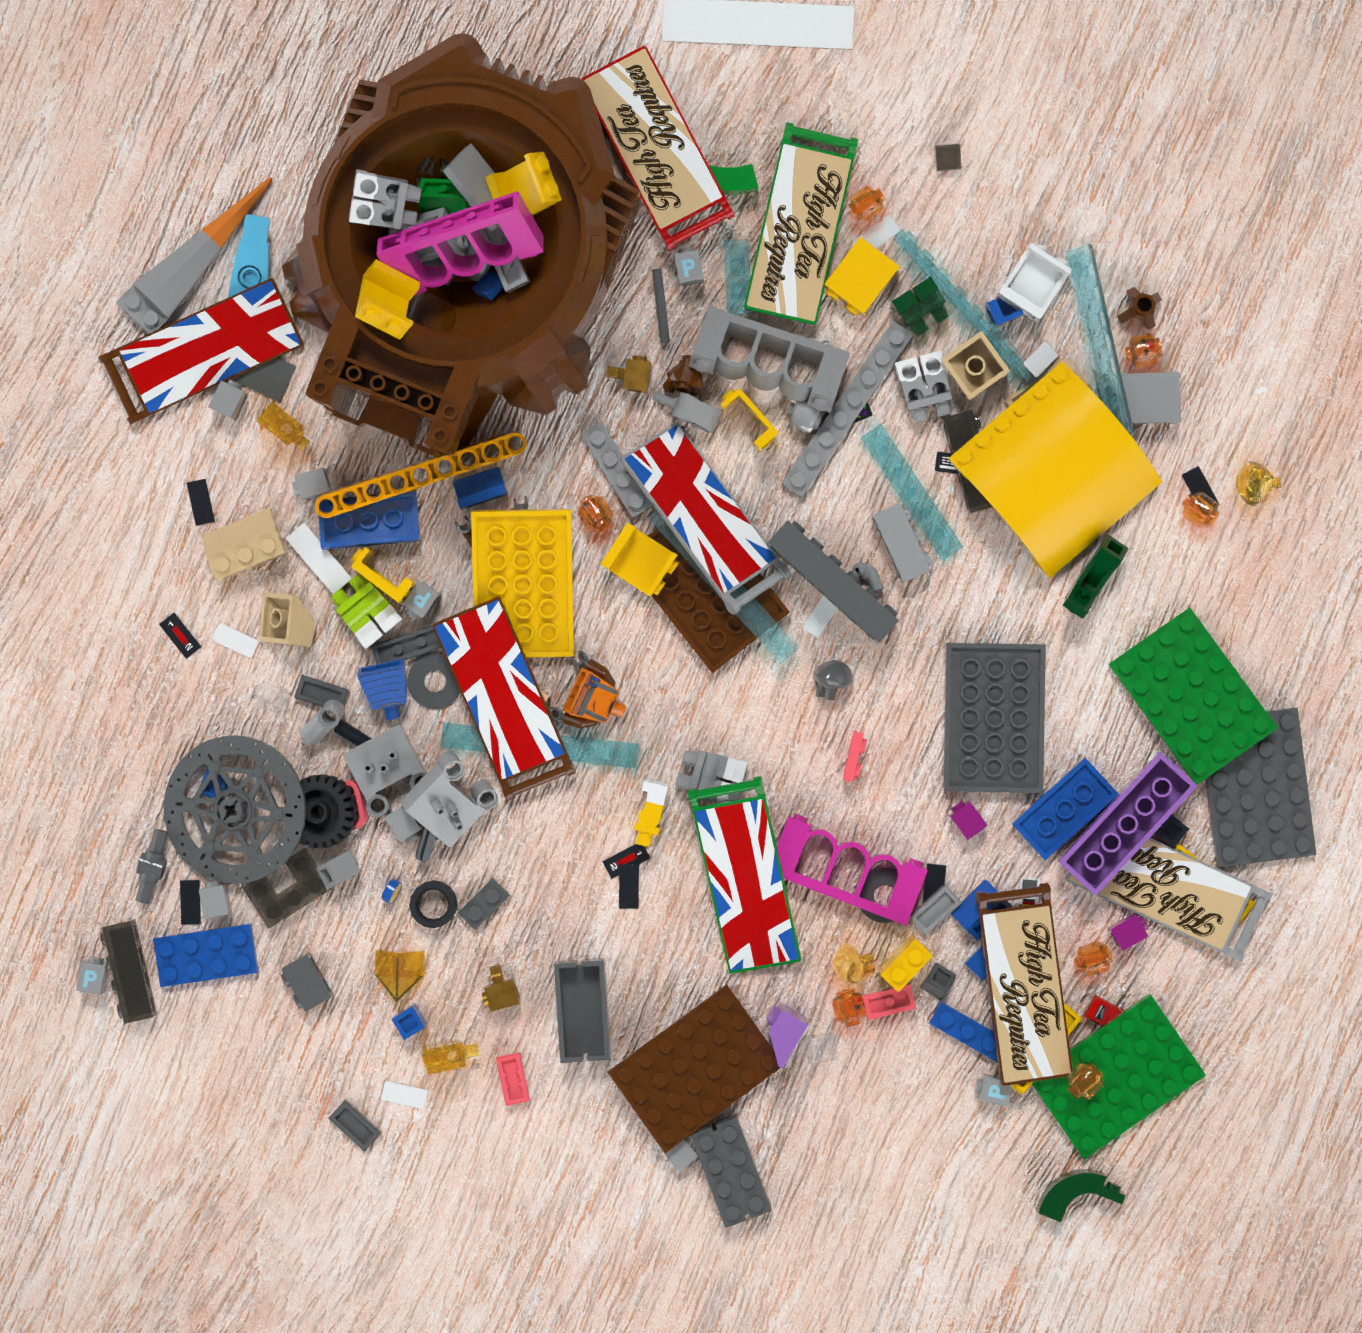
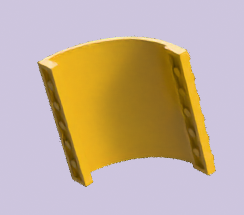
[948,361,1162,579]

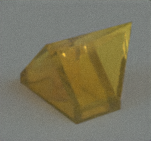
[375,950,425,1003]

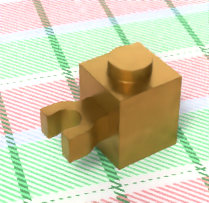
[607,355,652,394]
[481,964,521,1012]

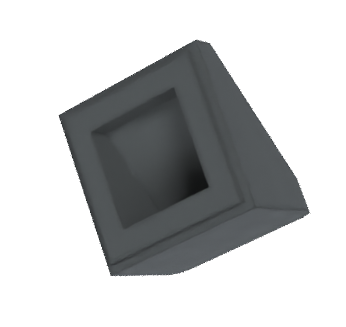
[920,962,957,1000]

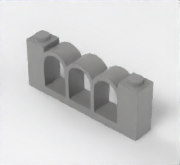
[689,306,850,413]

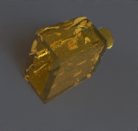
[256,401,312,451]
[420,1040,479,1075]

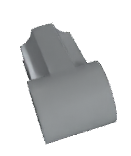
[298,700,345,747]

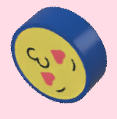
[381,878,402,904]

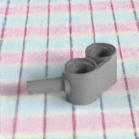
[652,391,722,433]

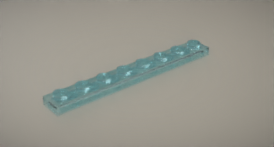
[893,229,1035,384]
[1066,244,1135,437]
[648,510,799,664]
[441,722,640,769]

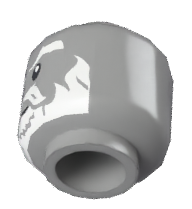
[786,400,824,433]

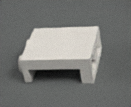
[996,243,1072,323]

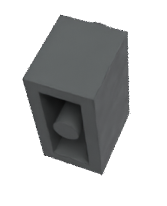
[281,952,334,1012]

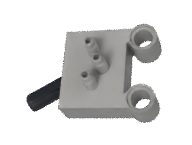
[334,720,428,817]
[400,751,499,862]

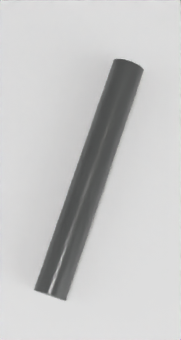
[652,268,670,344]

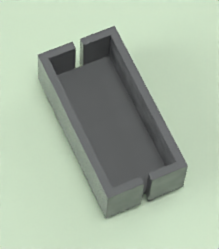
[554,958,611,1063]
[690,1113,772,1228]

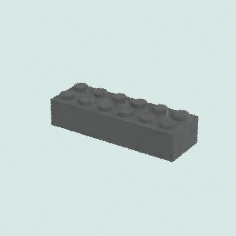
[767,520,899,643]

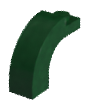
[1063,534,1129,619]
[1035,1169,1126,1222]

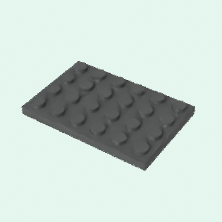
[943,643,1046,793]
[1205,708,1317,867]

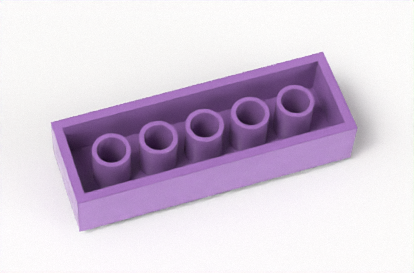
[1057,752,1197,896]

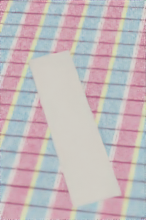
[662,0,854,49]

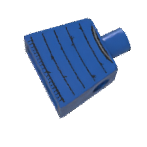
[357,658,407,720]

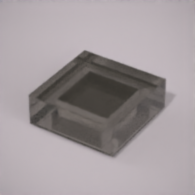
[935,144,962,171]

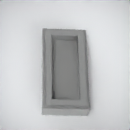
[910,884,962,936]

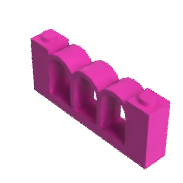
[377,191,544,295]
[777,813,928,926]

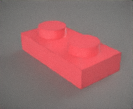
[842,731,867,782]
[862,984,916,1020]

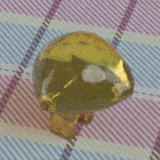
[1236,461,1281,507]
[833,943,875,984]

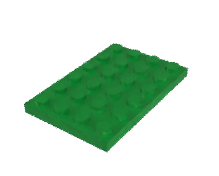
[1108,607,1278,785]
[1032,993,1206,1159]

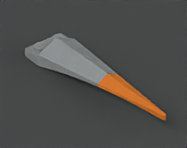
[116,177,272,334]

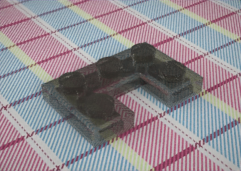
[242,847,332,929]

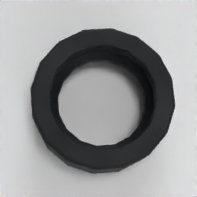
[409,880,457,928]

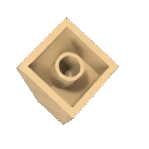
[941,331,1010,400]

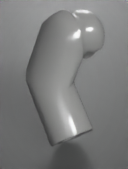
[852,562,884,592]

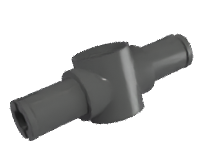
[135,829,169,904]

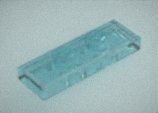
[724,239,752,315]

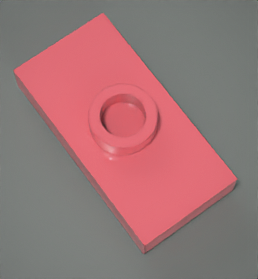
[496,1052,530,1106]

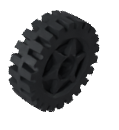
[284,774,358,849]

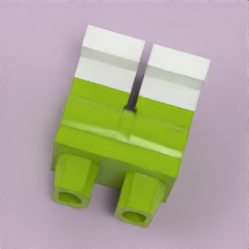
[331,574,404,649]

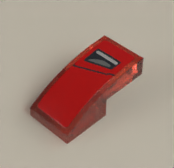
[1083,994,1125,1027]

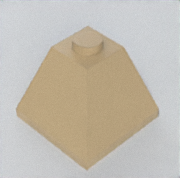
[258,592,314,647]

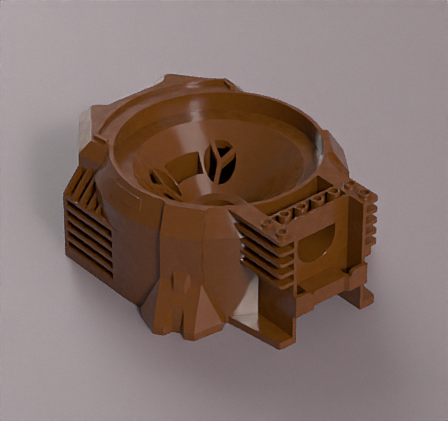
[282,33,642,460]

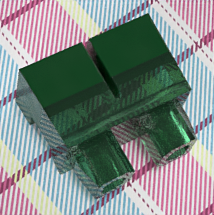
[890,277,949,337]

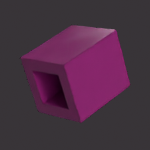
[949,800,988,840]
[1107,913,1149,951]

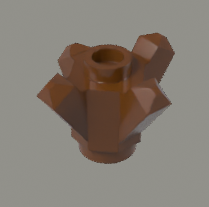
[1117,287,1162,330]
[663,355,704,396]

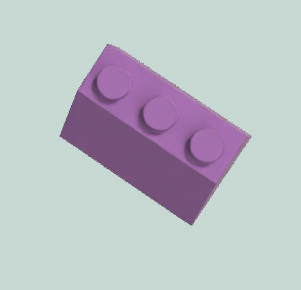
[766,1002,808,1069]

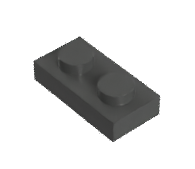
[458,878,510,930]

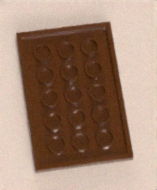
[648,522,790,673]
[607,984,781,1154]

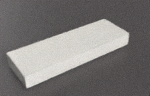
[285,522,352,594]

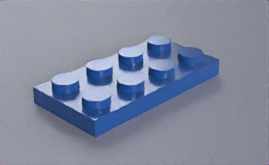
[319,491,420,550]
[1011,757,1119,861]
[153,923,259,987]

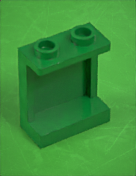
[417,178,471,242]

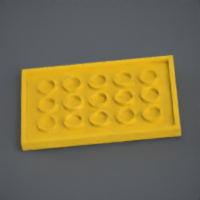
[471,509,574,658]

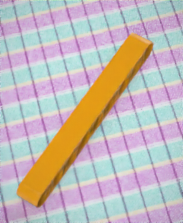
[315,431,527,518]

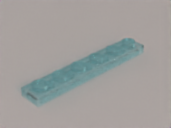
[860,424,963,561]

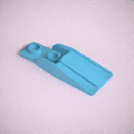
[228,214,271,297]

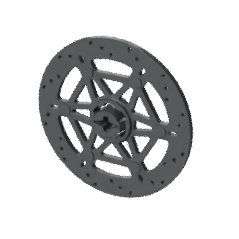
[164,735,306,884]

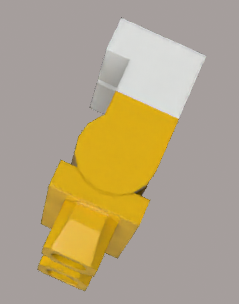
[633,778,669,847]

